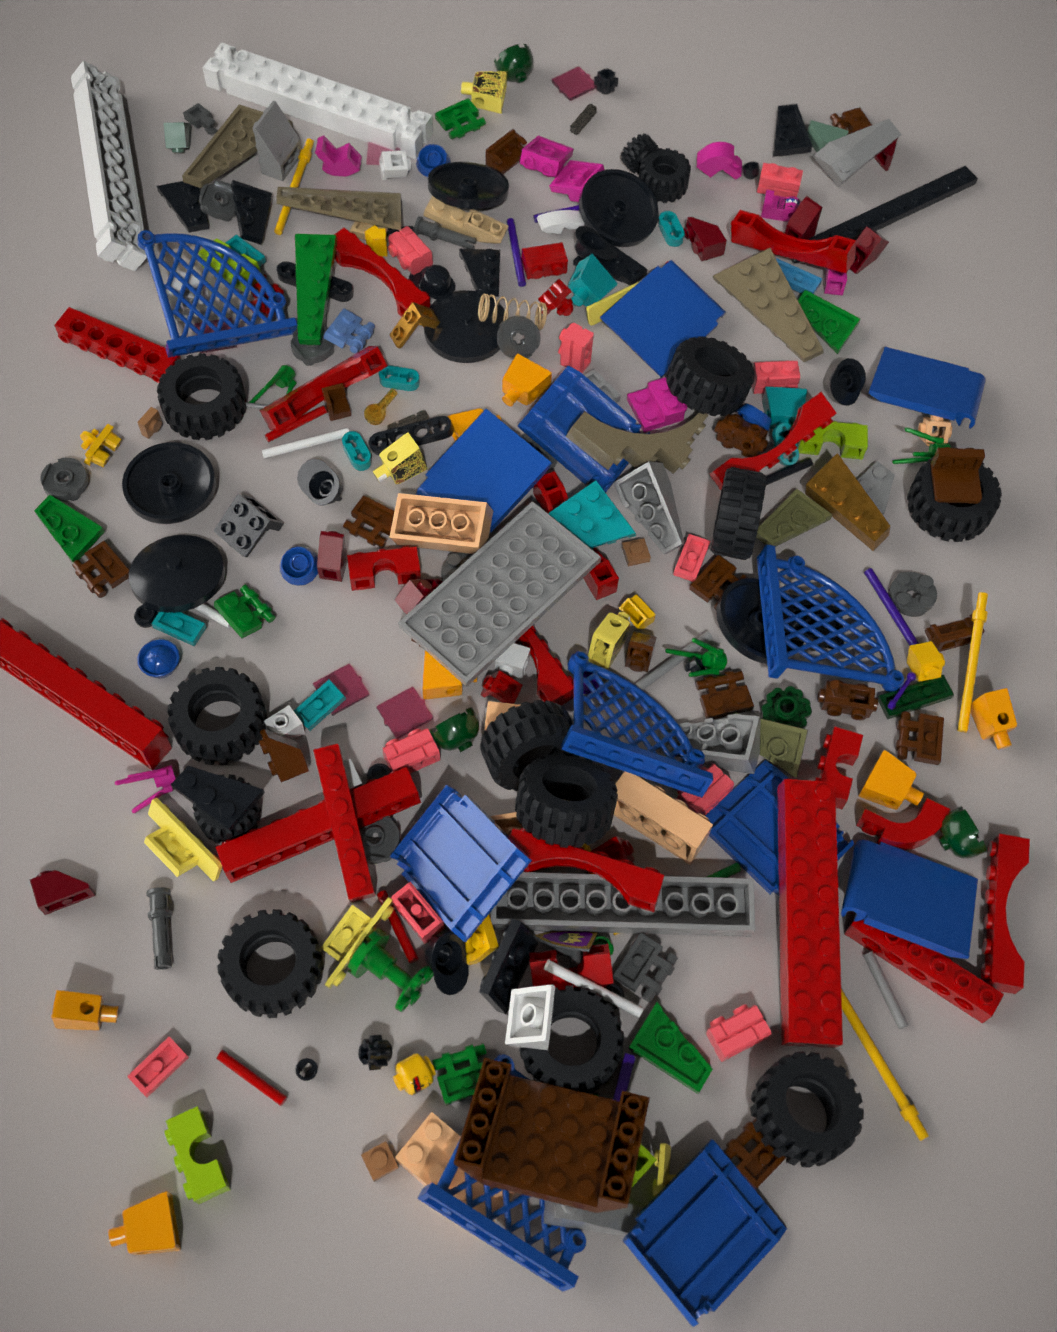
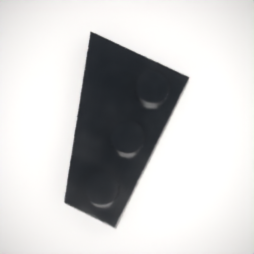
[773,104,812,157]
[157,181,209,233]
[573,245,648,285]
[459,249,500,297]
[171,766,265,832]

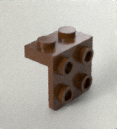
[930,447,985,503]

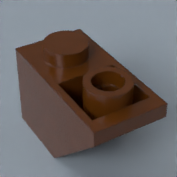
[625,631,657,672]
[259,729,309,783]

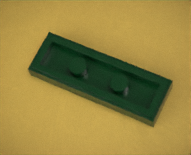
[878,674,954,720]

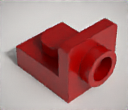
[481,670,523,704]
[590,836,635,862]

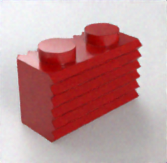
[521,242,568,280]

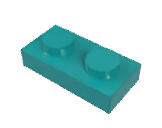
[225,234,266,267]
[152,612,207,647]
[294,680,347,731]

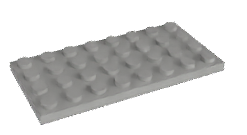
[398,501,601,687]

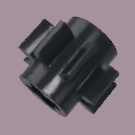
[594,69,618,94]
[358,1035,392,1071]

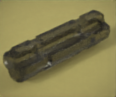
[570,103,597,135]
[387,410,429,430]

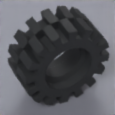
[621,133,659,174]

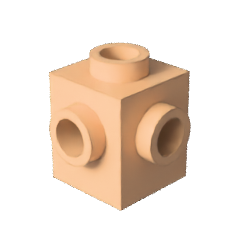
[918,415,952,446]

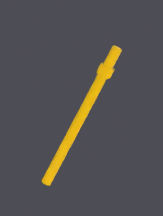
[274,138,314,235]
[957,592,988,733]
[841,989,929,1141]

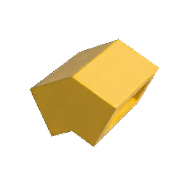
[365,225,387,257]
[619,594,656,629]

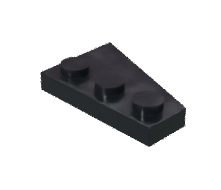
[231,180,272,245]

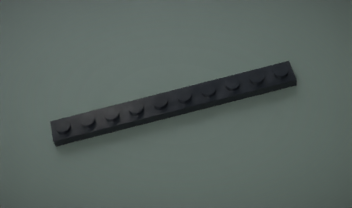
[807,166,978,240]

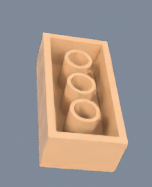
[389,493,493,554]
[614,771,713,865]
[395,1112,516,1222]

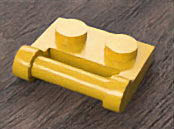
[464,914,499,965]

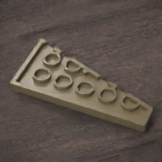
[182,104,293,188]
[277,187,401,230]
[713,248,824,362]

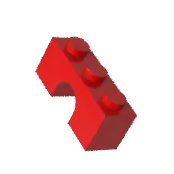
[347,546,421,591]
[814,727,863,809]
[529,944,614,990]

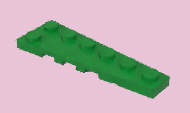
[295,234,337,345]

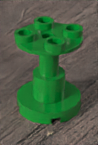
[347,928,433,1013]

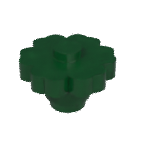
[762,686,812,729]

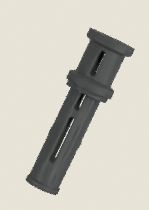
[414,216,477,249]
[146,887,172,970]

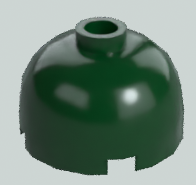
[494,44,534,83]
[429,707,479,753]
[938,806,987,859]

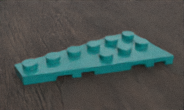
[548,481,636,550]

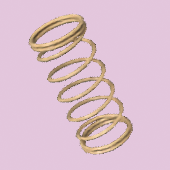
[478,293,547,330]

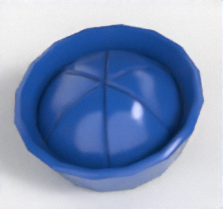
[416,144,451,177]
[736,403,772,432]
[279,546,318,586]
[137,639,180,679]

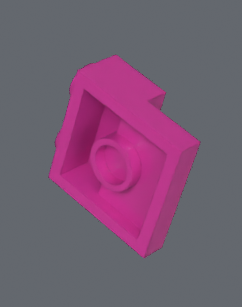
[520,135,574,177]
[549,160,605,202]
[627,377,687,433]

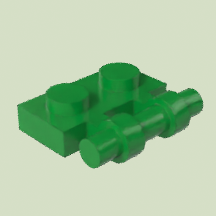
[435,98,486,140]
[214,584,276,639]
[432,1043,487,1106]

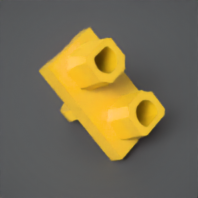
[80,424,122,467]

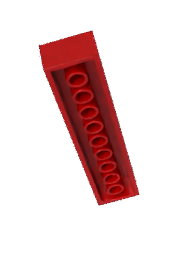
[0,618,172,770]
[777,779,843,1048]

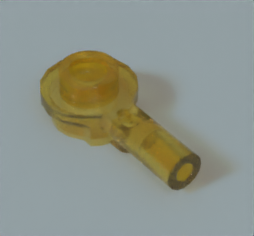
[364,389,398,425]

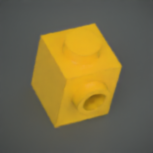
[907,641,945,682]

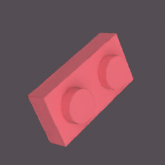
[673,534,711,582]
[127,1036,189,1097]

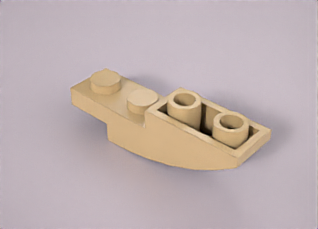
[423,196,508,243]

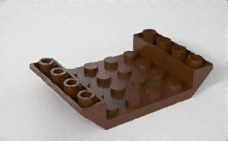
[454,1058,650,1213]

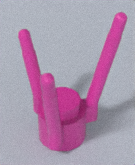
[114,765,176,813]

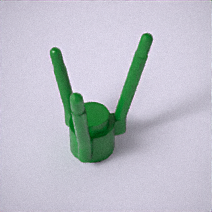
[249,365,297,403]
[892,427,951,464]
[665,638,727,677]

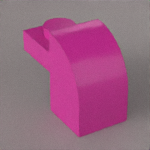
[315,135,362,177]
[697,142,742,180]

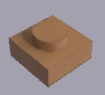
[137,407,163,439]
[622,538,651,567]
[361,1141,399,1182]

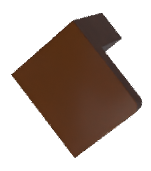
[322,383,351,421]

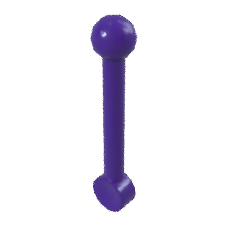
[888,672,916,710]

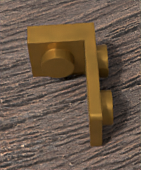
[390,302,440,349]

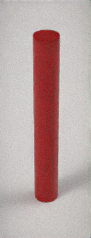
[264,405,327,443]
[377,890,419,964]
[216,1050,288,1106]

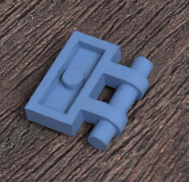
[324,308,375,353]

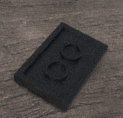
[781,593,844,649]
[479,919,538,1014]

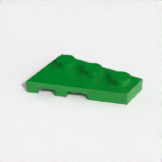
[798,290,860,355]
[34,494,104,563]
[628,1002,713,1094]

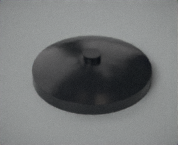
[427,162,509,209]
[579,169,659,247]
[424,290,506,363]
[122,442,216,524]
[129,535,225,613]
[716,578,804,664]

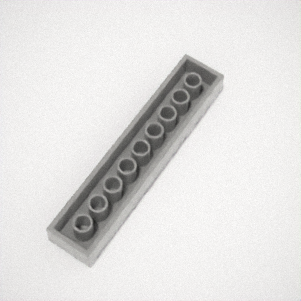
[491,872,755,937]

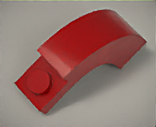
[856,798,950,851]

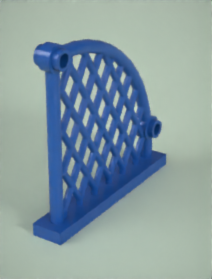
[137,230,298,358]
[757,544,904,692]
[562,651,713,798]
[417,1054,586,1292]

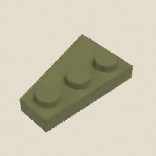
[756,489,832,547]
[735,713,808,778]

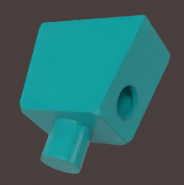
[568,254,618,307]
[762,387,807,438]

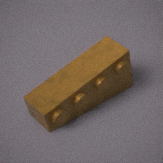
[806,453,891,551]

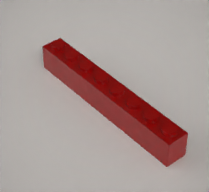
[215,767,421,883]

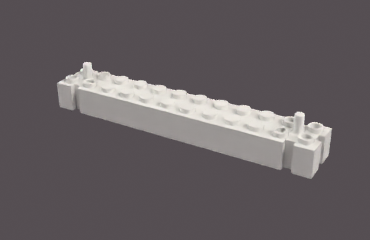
[203,43,433,159]
[71,60,147,271]

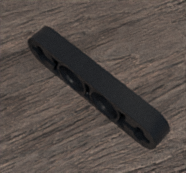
[276,261,353,302]
[368,416,454,456]

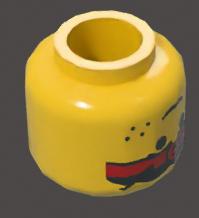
[393,1053,436,1095]

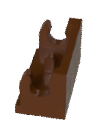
[485,129,527,175]
[925,614,985,652]

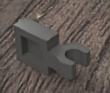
[183,103,217,135]

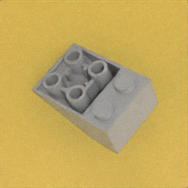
[253,100,301,181]

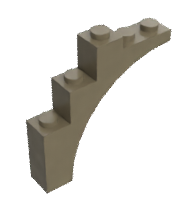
[566,412,708,474]

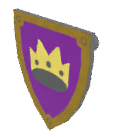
[534,931,599,968]

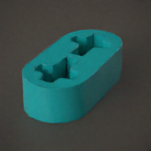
[658,211,685,247]
[379,366,420,391]
[772,423,799,466]
[342,431,372,471]

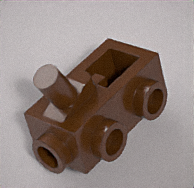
[714,414,768,457]
[817,680,878,721]

